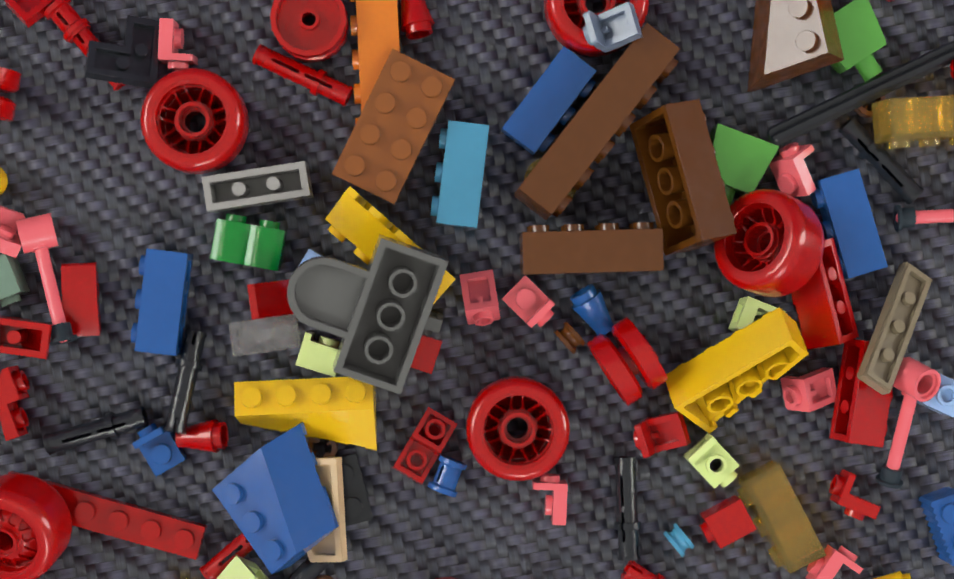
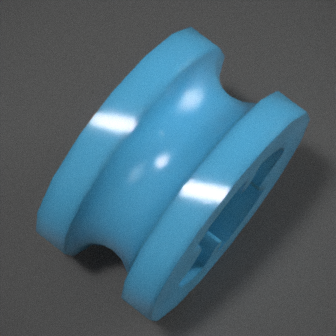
[663,523,695,557]

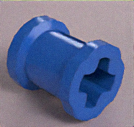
[428,454,467,497]

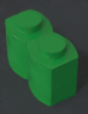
[210,213,287,271]

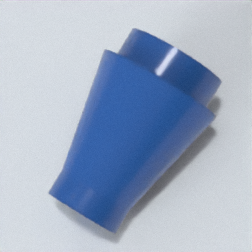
[570,284,614,335]

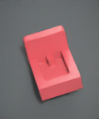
[769,142,816,197]
[805,545,863,579]

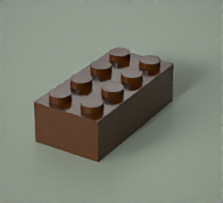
[630,99,737,256]
[520,222,664,275]

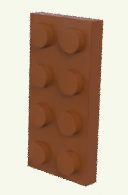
[332,49,455,205]

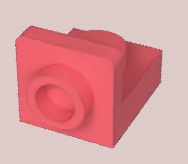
[158,18,198,71]
[0,205,25,258]
[459,269,501,326]
[502,275,555,328]
[780,367,837,413]
[532,473,568,525]

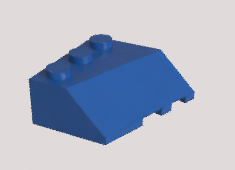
[212,423,339,574]

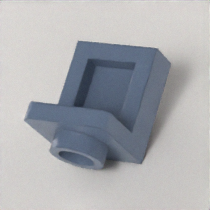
[583,1,643,53]

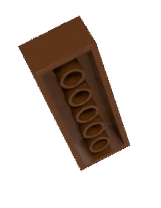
[513,23,680,220]

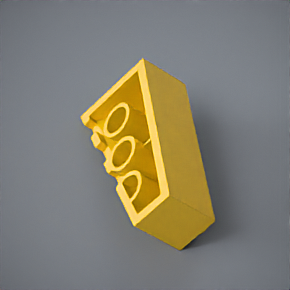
[325,186,455,305]
[666,307,809,434]
[234,377,377,451]

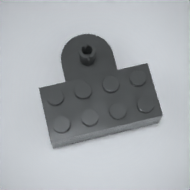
[287,234,448,395]

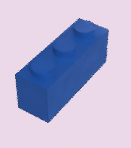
[501,46,597,155]
[810,168,888,279]
[131,248,194,356]

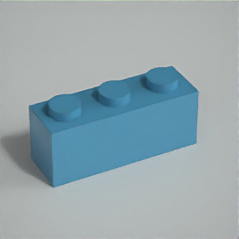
[430,120,489,229]

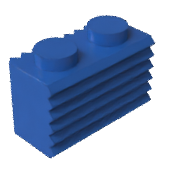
[918,487,954,566]

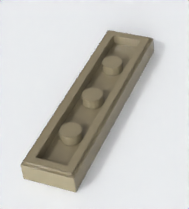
[856,262,932,395]

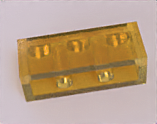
[872,95,954,149]
[737,460,826,574]

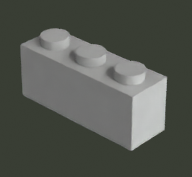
[201,161,314,213]

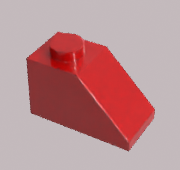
[247,279,294,320]
[0,315,52,359]

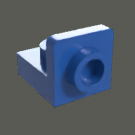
[132,423,188,477]

